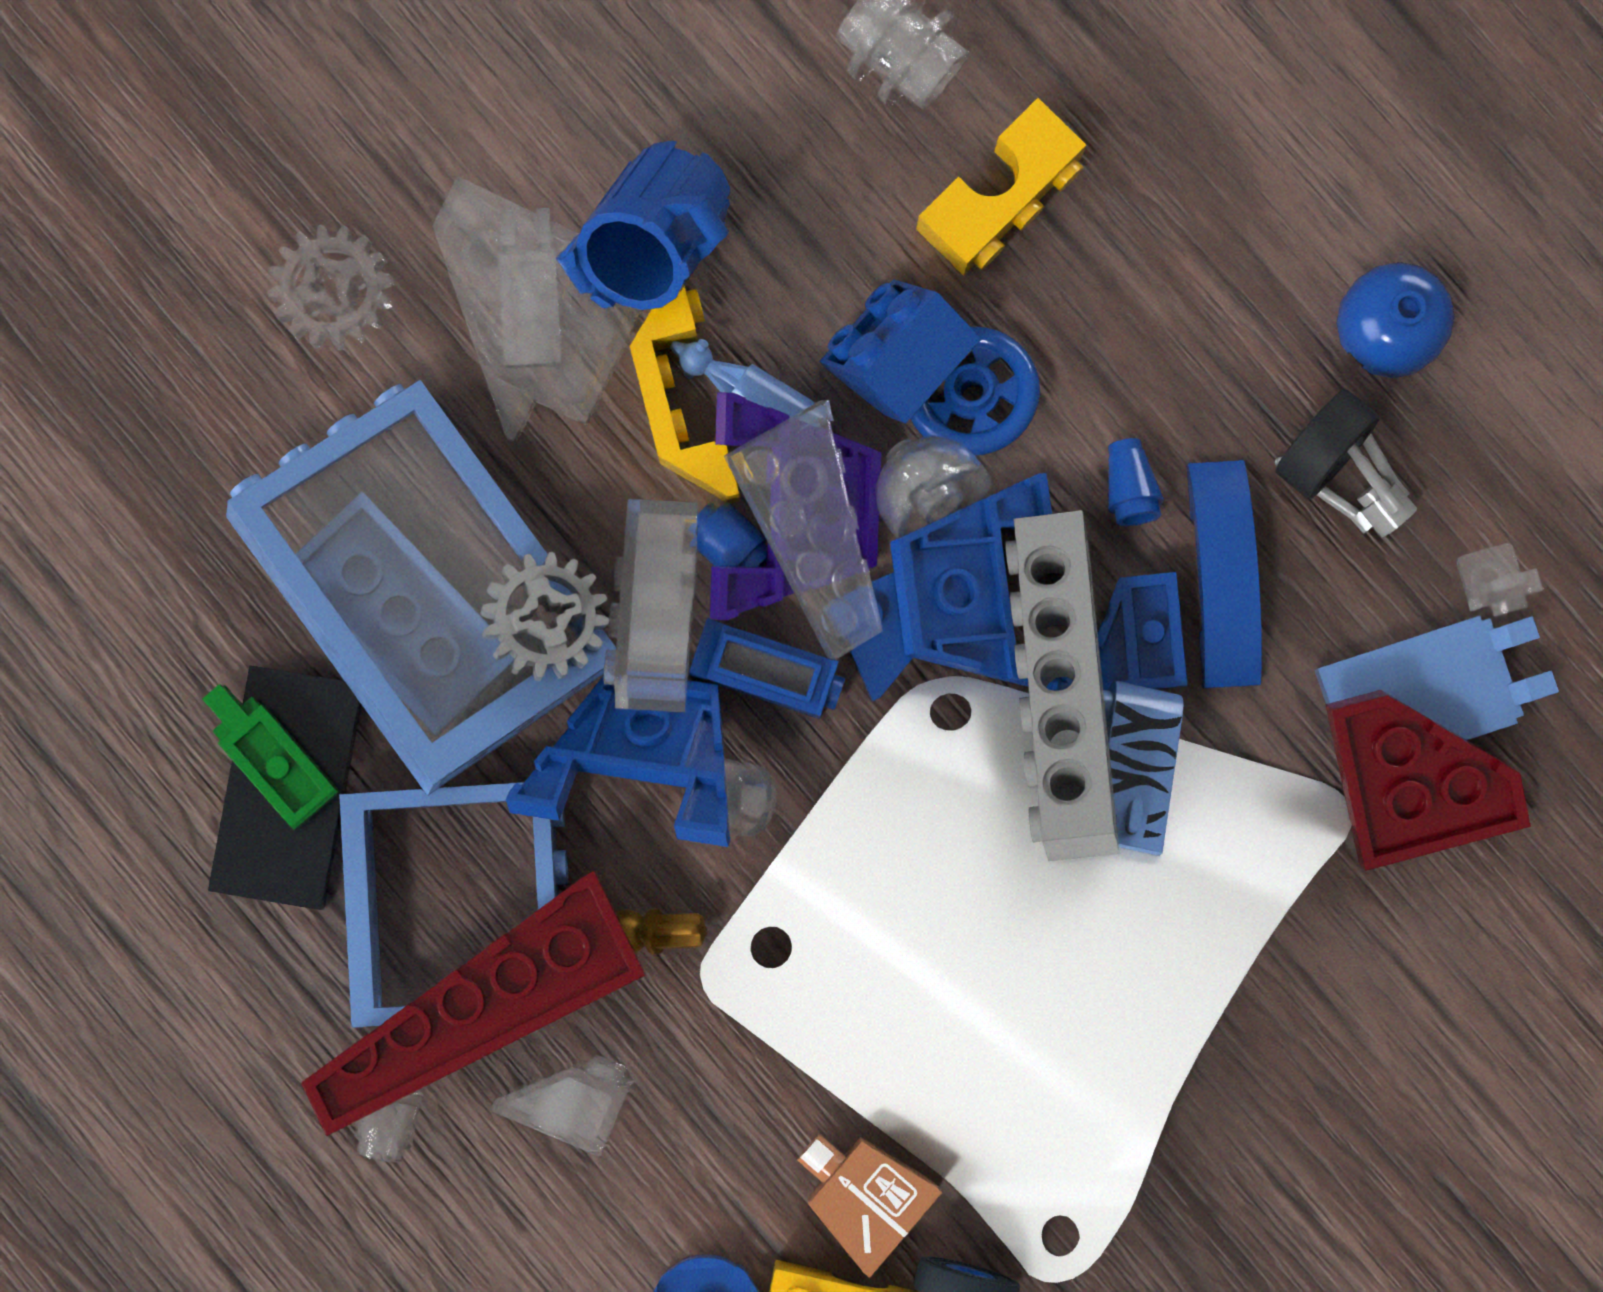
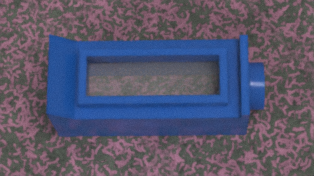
[689,617,845,719]

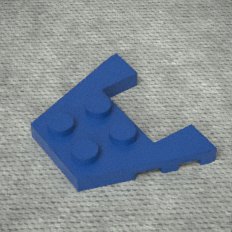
[890,473,1074,691]
[506,669,730,847]

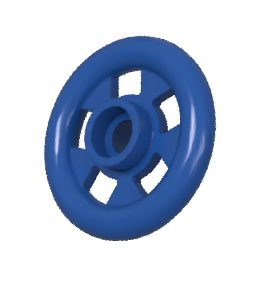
[910,326,1040,456]

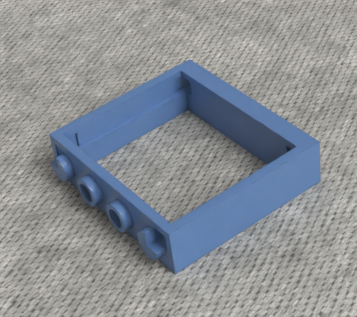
[339,782,569,1028]

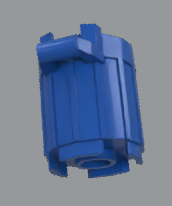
[556,141,730,310]

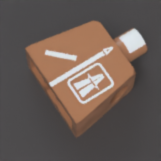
[797,1134,942,1278]

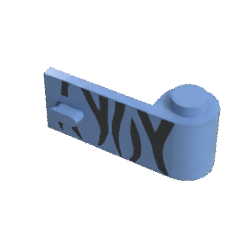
[1103,680,1184,856]

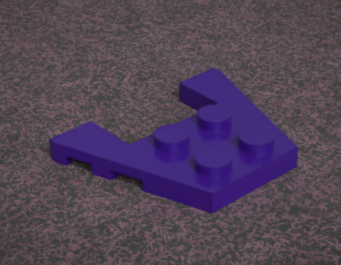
[710,392,881,620]

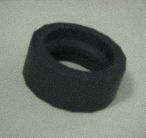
[1275,389,1380,499]

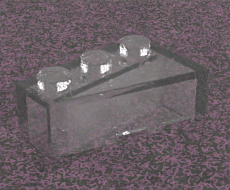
[604,499,698,712]

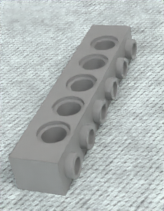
[1006,510,1120,861]

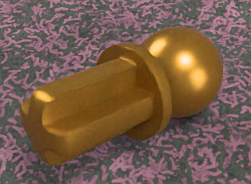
[616,908,707,955]

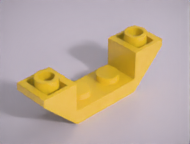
[630,286,748,504]

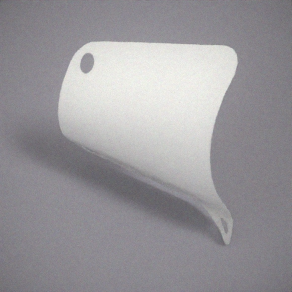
[700,676,1352,1283]

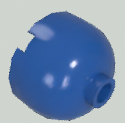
[1336,262,1455,378]

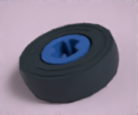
[914,1256,1020,1292]

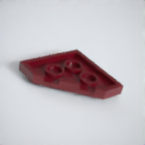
[1325,690,1531,871]

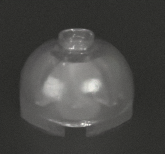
[875,436,991,539]

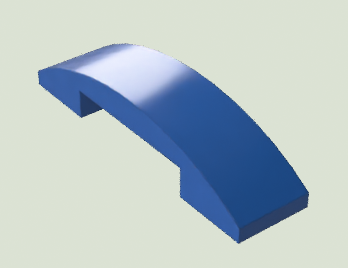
[1187,460,1262,689]

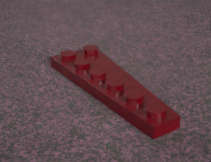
[301,871,646,1136]

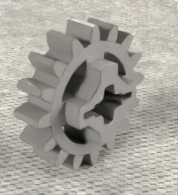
[480,552,609,681]

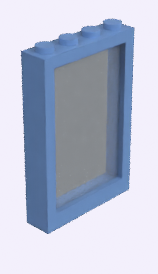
[226,380,622,796]

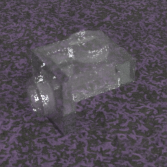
[1456,543,1543,617]

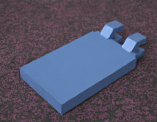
[1314,616,1559,740]

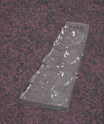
[724,400,883,660]

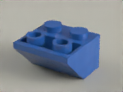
[819,279,981,424]

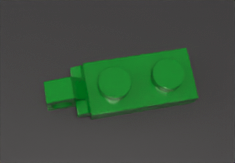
[202,684,340,830]

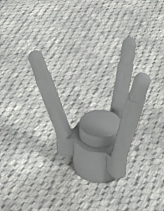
[1275,433,1417,537]

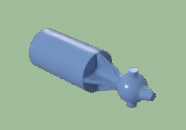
[670,339,829,428]

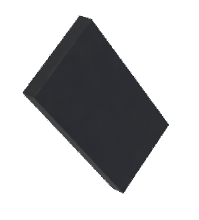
[208,665,362,910]

